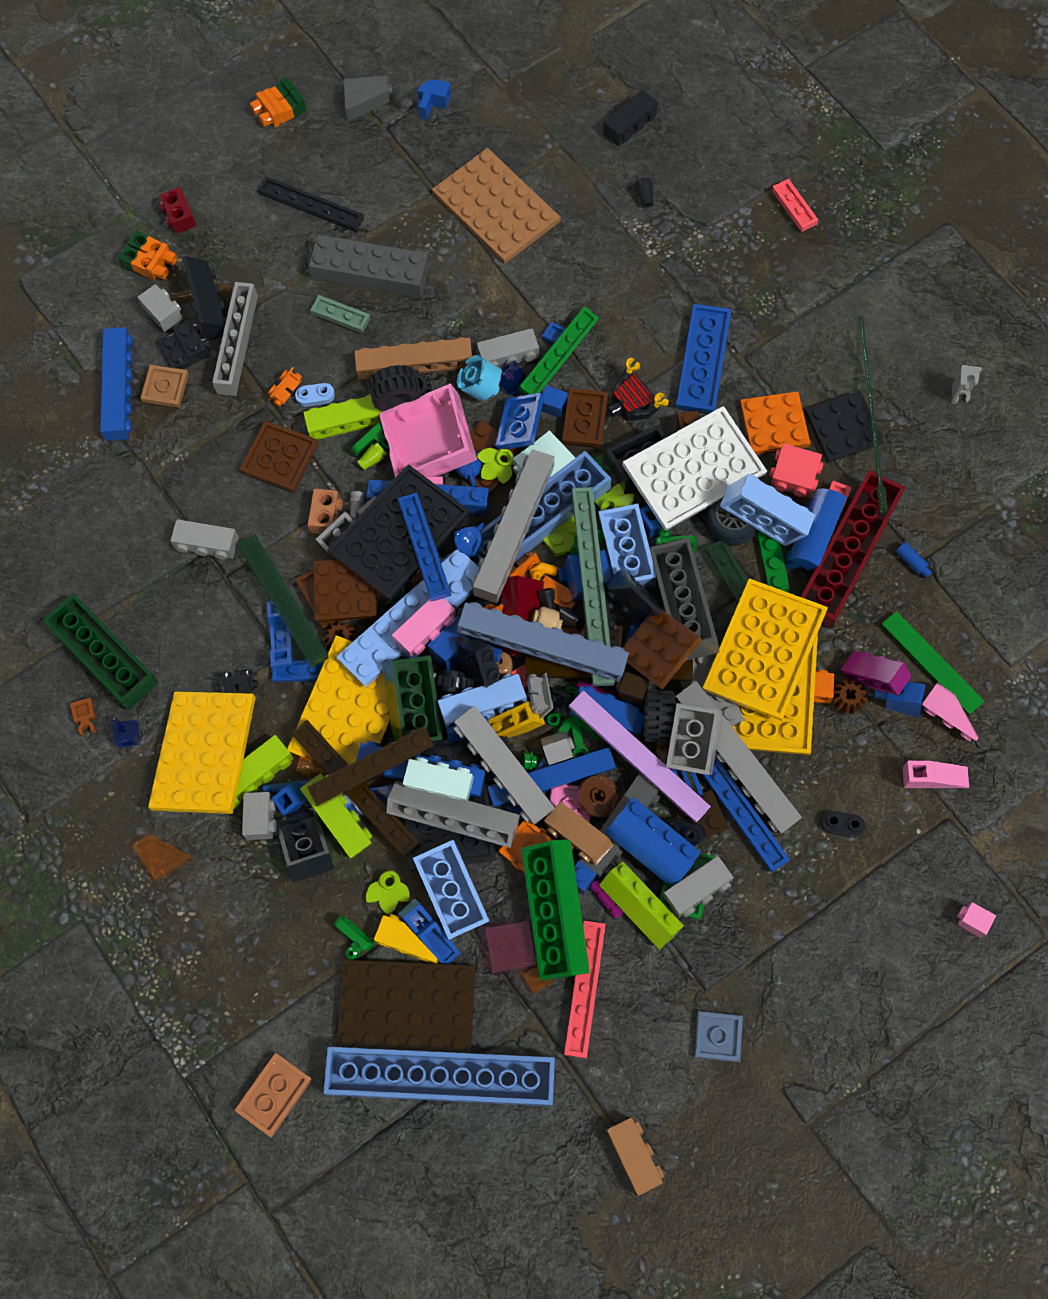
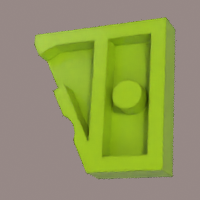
[543,516,578,556]

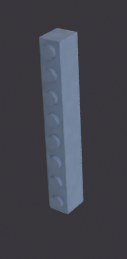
[457,602,629,682]

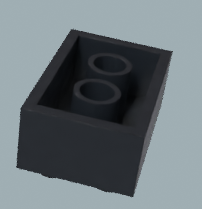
[605,425,666,492]

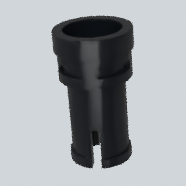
[538,588,556,610]

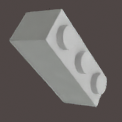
[477,328,539,368]
[171,519,239,559]
[663,856,734,918]

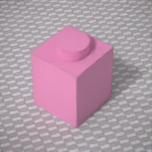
[957,902,996,938]

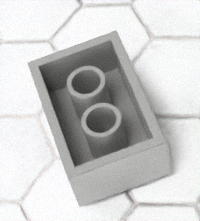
[666,703,723,775]

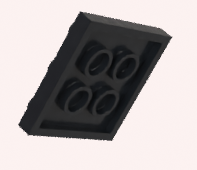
[805,390,884,463]

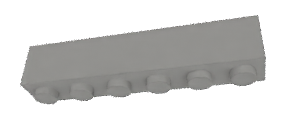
[212,282,258,396]
[453,706,555,824]
[386,781,520,848]

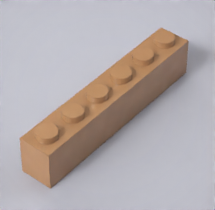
[355,337,472,380]

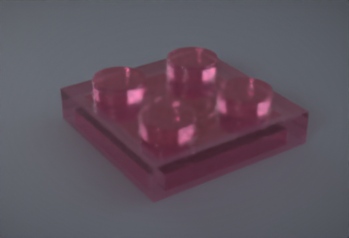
[486,921,536,974]

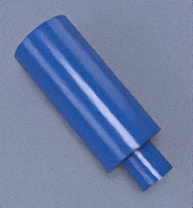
[896,542,932,578]

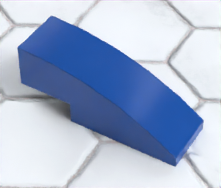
[398,899,461,965]

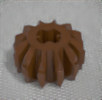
[323,620,358,650]
[831,679,867,715]

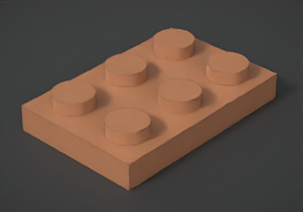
[234,1053,312,1138]

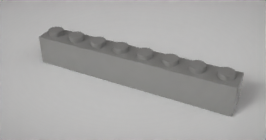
[471,449,555,603]
[676,681,802,833]

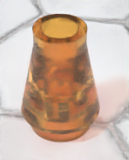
[296,756,327,777]

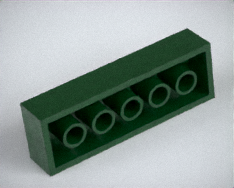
[42,593,159,710]

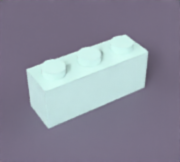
[403,757,474,802]

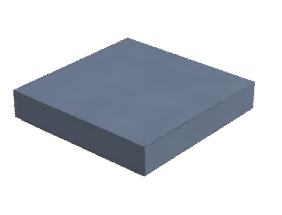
[694,1011,743,1062]

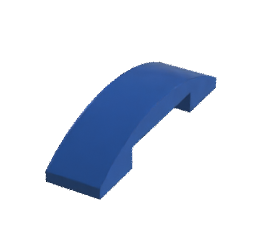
[267,598,293,669]

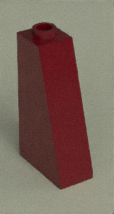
[500,576,544,656]

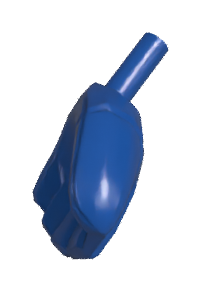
[455,452,482,487]
[454,523,485,557]

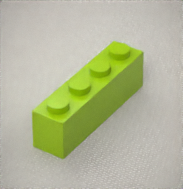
[304,394,383,440]
[234,735,294,809]
[300,773,373,859]
[599,862,684,950]

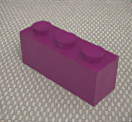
[841,651,911,696]

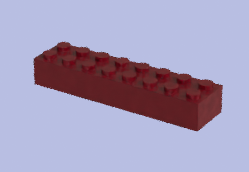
[801,470,906,629]

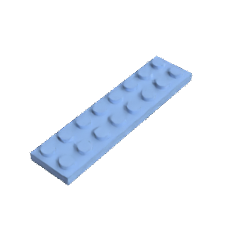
[337,549,480,688]

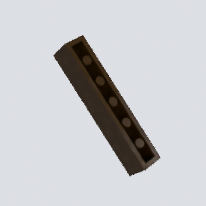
[307,726,435,807]

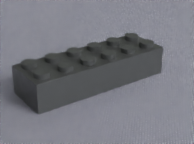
[309,235,430,298]
[650,538,720,661]

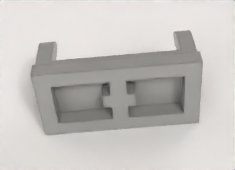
[951,365,982,404]

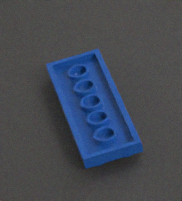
[676,304,732,413]

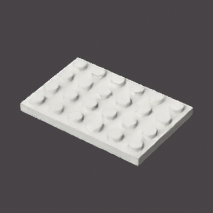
[622,406,767,531]

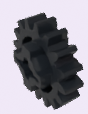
[433,669,475,693]

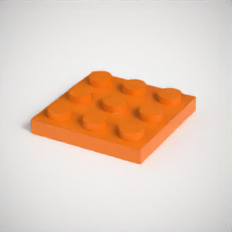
[740,392,810,455]

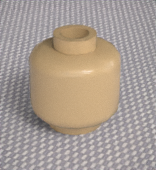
[531,607,563,629]

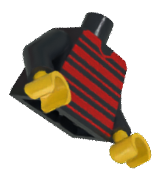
[608,358,668,421]

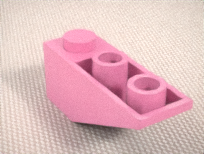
[922,683,978,741]
[903,761,969,788]

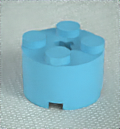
[457,355,502,401]

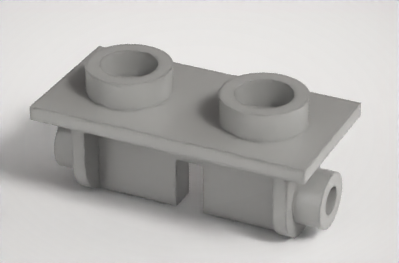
[527,673,553,719]

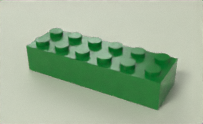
[521,840,590,981]

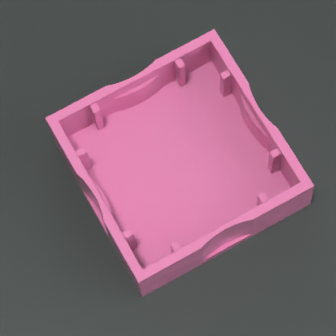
[379,383,477,477]

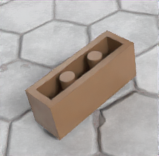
[544,802,613,865]
[607,1117,664,1196]

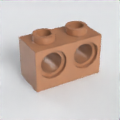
[308,489,343,534]

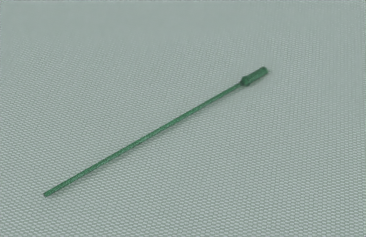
[859,316,888,513]

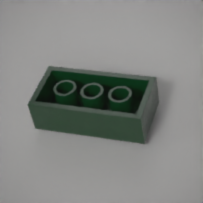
[383,656,443,742]

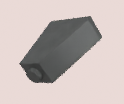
[344,76,393,121]

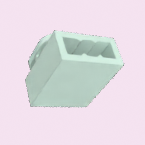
[513,431,575,477]

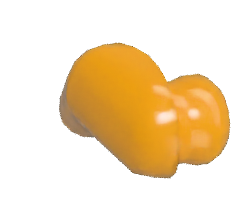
[529,562,558,580]

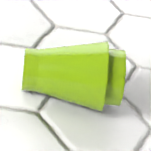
[357,442,387,471]

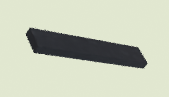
[257,176,364,232]

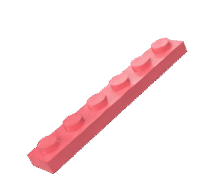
[564,921,606,1059]

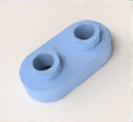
[295,383,335,407]

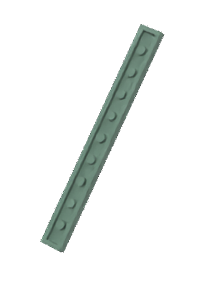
[571,487,615,687]

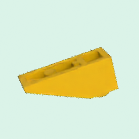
[488,702,545,738]
[374,914,439,964]

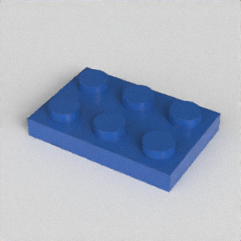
[495,393,544,450]

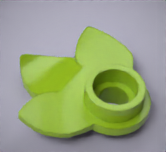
[477,448,514,484]
[595,484,634,511]
[366,871,410,915]

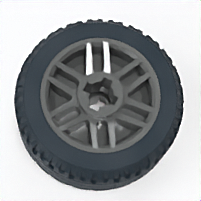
[706,498,757,546]

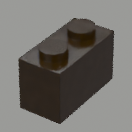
[615,672,650,712]

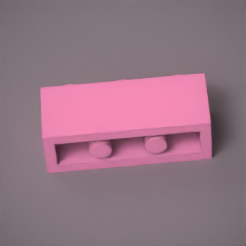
[392,598,456,658]

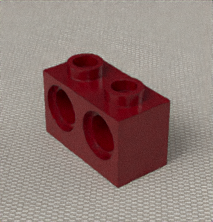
[159,187,196,234]

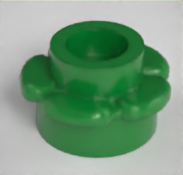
[521,751,537,772]

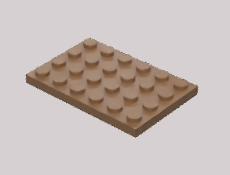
[432,148,561,264]

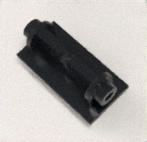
[214,670,259,693]

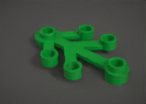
[547,686,603,759]

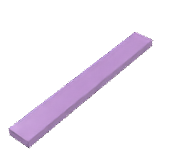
[569,690,711,823]

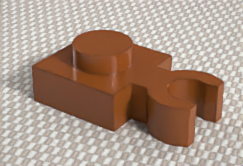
[70,697,97,737]

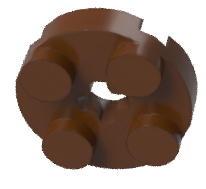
[576,775,619,819]

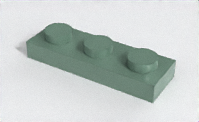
[310,295,371,334]

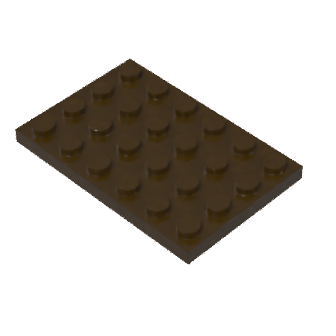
[337,960,476,1054]

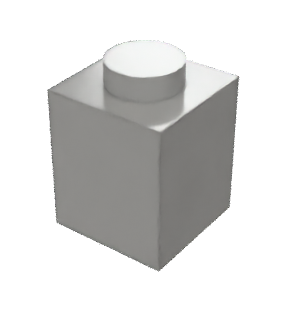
[541,731,575,765]

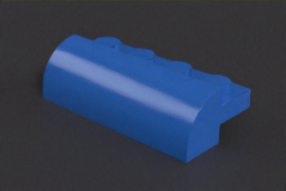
[785,489,847,570]
[604,797,701,887]

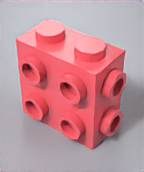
[769,443,824,498]

